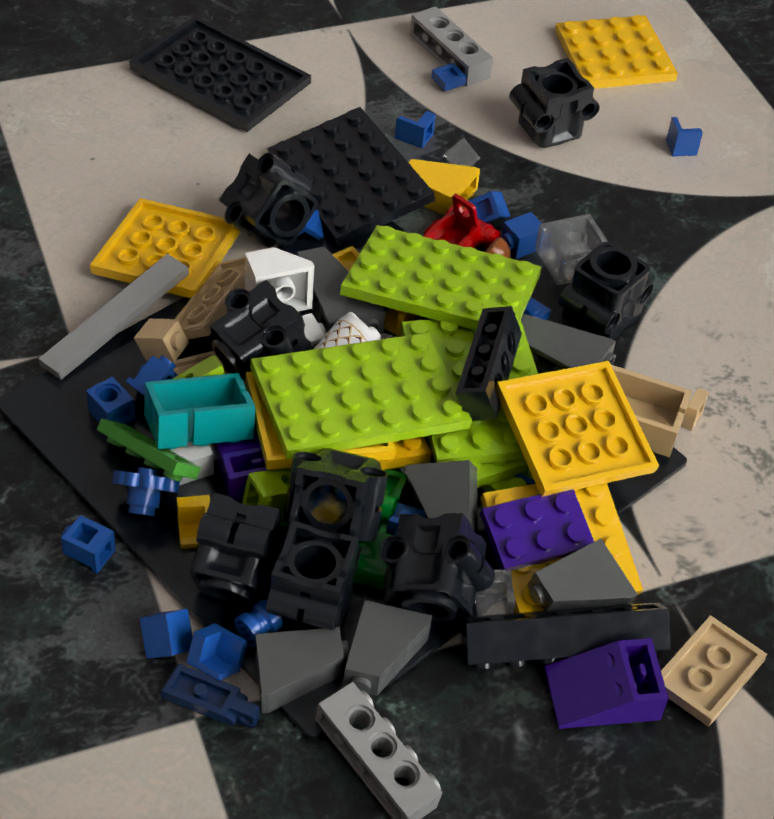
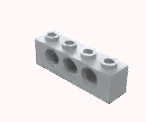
[410,6,493,87]
[315,682,442,819]

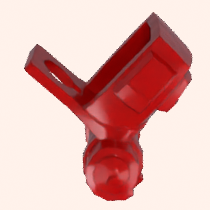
[423,193,501,249]

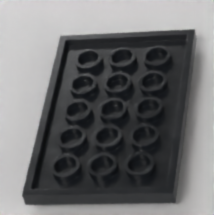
[129,16,311,132]
[267,107,435,246]

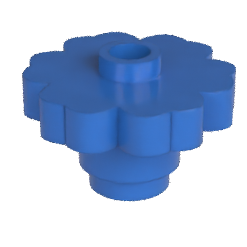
[112,467,180,516]

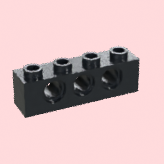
[455,306,522,421]

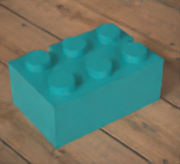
[144,373,255,449]

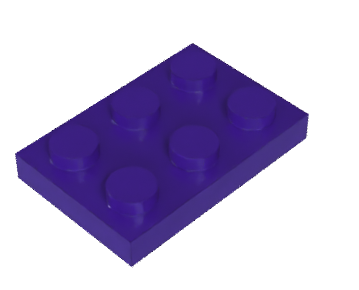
[479,489,594,573]

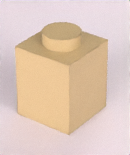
[134,318,189,362]

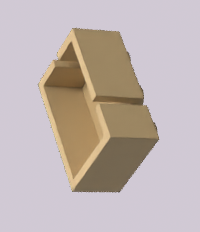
[611,365,692,457]

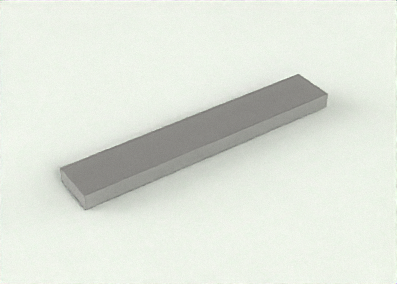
[38,254,189,380]

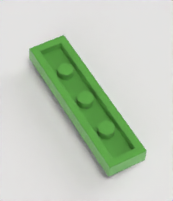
[97,418,201,481]

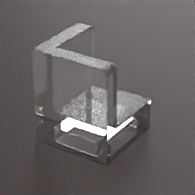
[443,137,480,166]
[475,570,515,616]

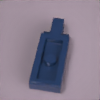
[161,664,260,729]

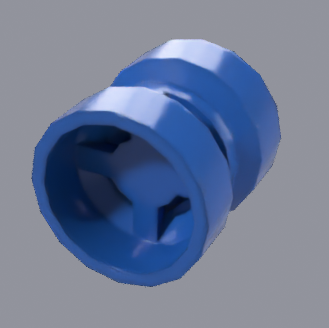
[234,599,283,647]

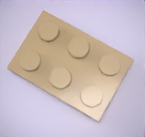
[661,615,767,727]

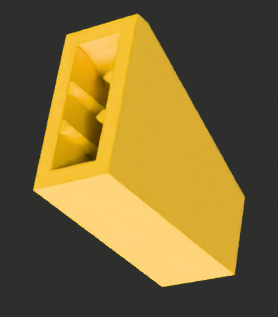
[408,159,480,216]

